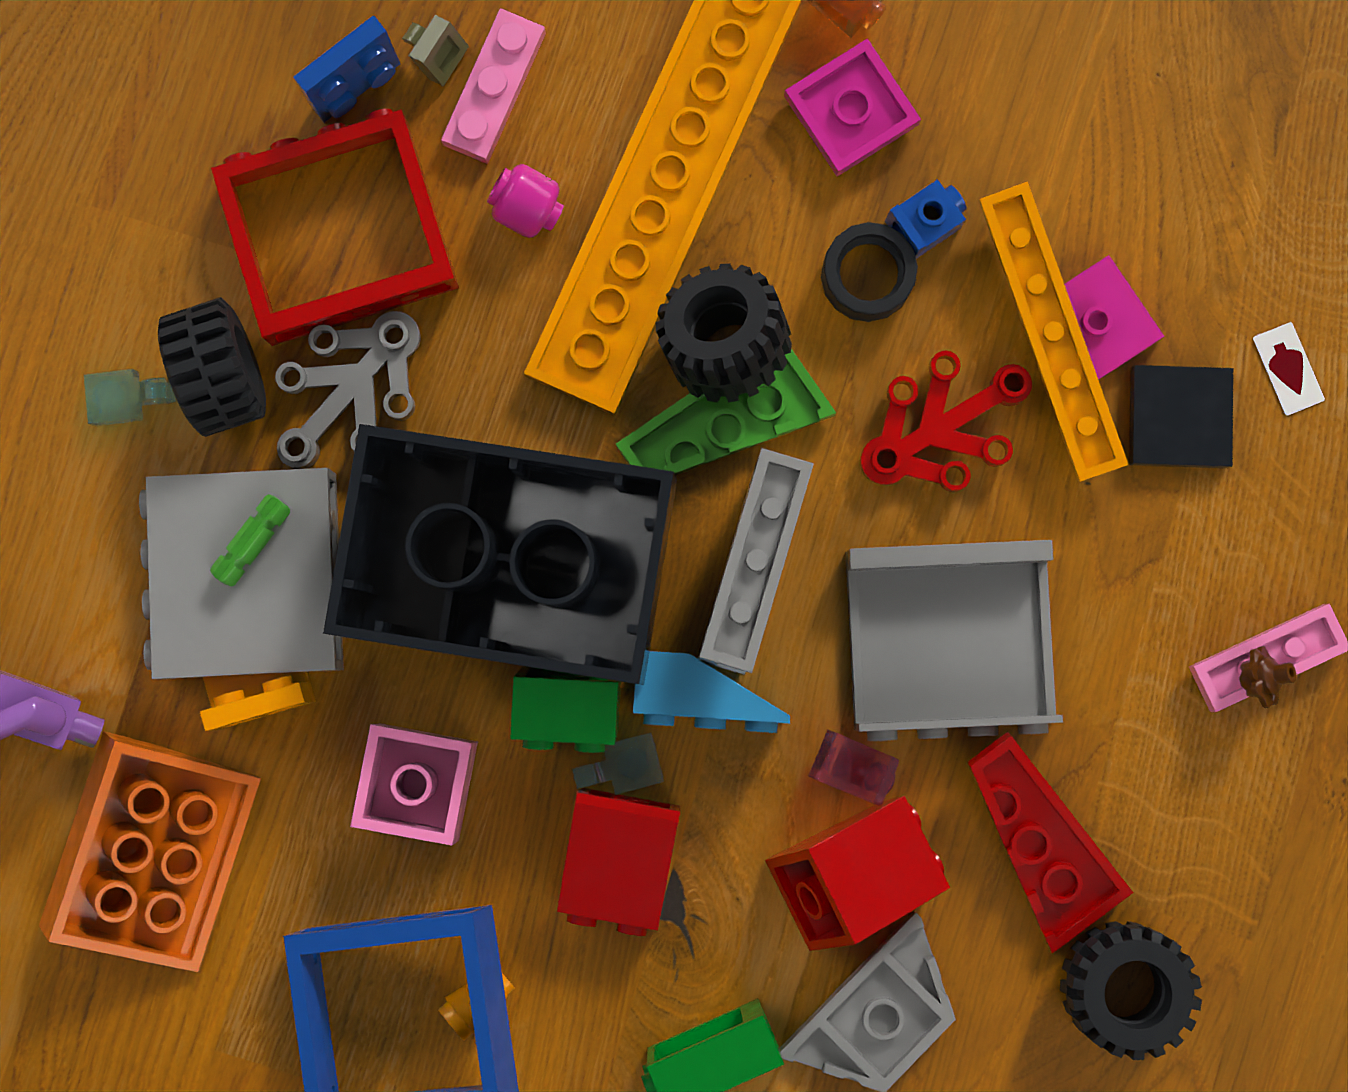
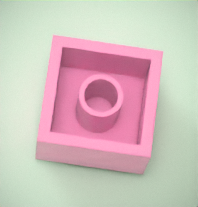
[350,723,478,846]

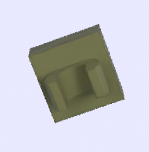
[402,15,469,86]

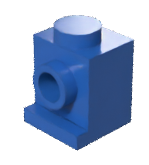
[885,179,967,259]

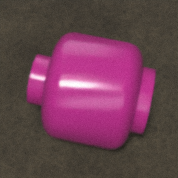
[487,164,564,238]

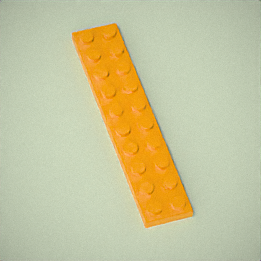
[524,0,803,416]

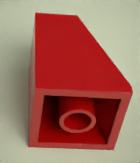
[557,787,680,936]
[765,795,950,951]

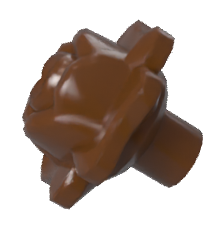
[1239,646,1296,708]

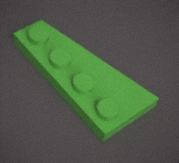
[616,349,836,475]

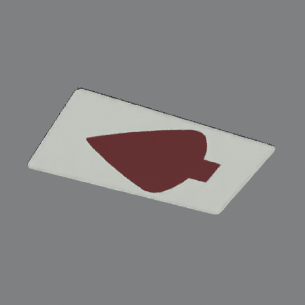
[1253,322,1325,416]

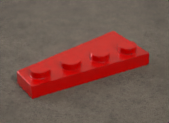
[967,731,1134,954]

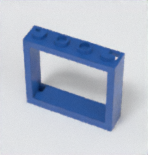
[283,905,519,1092]

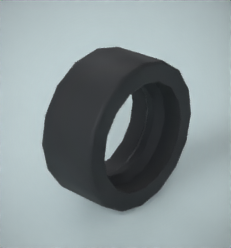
[821,222,918,322]

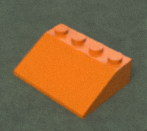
[39,731,261,972]

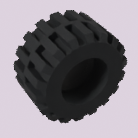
[655,263,792,403]
[158,297,266,437]
[1060,921,1202,1060]

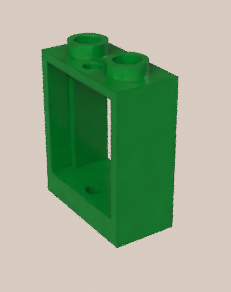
[641,999,784,1092]

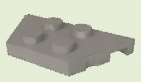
[780,910,956,1092]

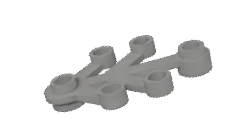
[275,311,421,469]

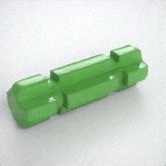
[210,494,290,587]

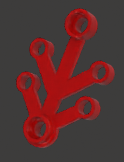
[860,350,1032,492]

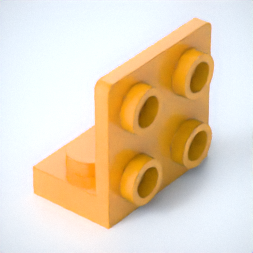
[200,672,316,731]

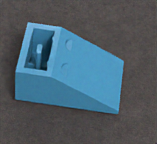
[633,651,790,733]

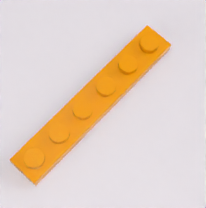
[979,181,1129,482]

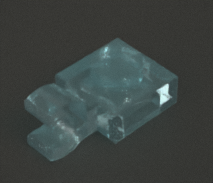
[84,369,176,426]
[572,732,664,795]

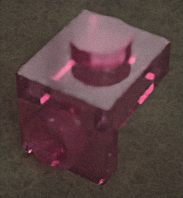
[808,729,899,806]

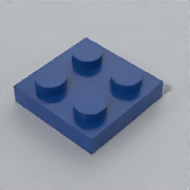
[293,15,400,123]

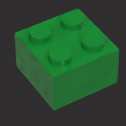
[510,666,621,753]

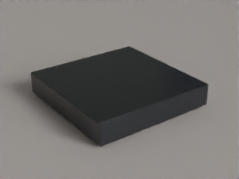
[1129,365,1234,469]

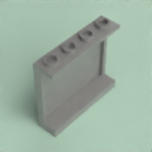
[697,448,814,675]
[139,468,344,679]
[845,540,1063,741]

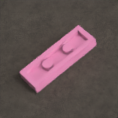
[441,8,546,164]
[1189,603,1348,712]

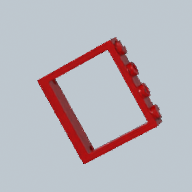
[211,108,459,346]

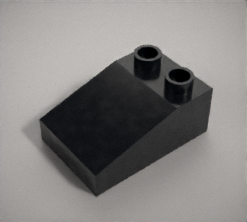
[323,424,677,685]

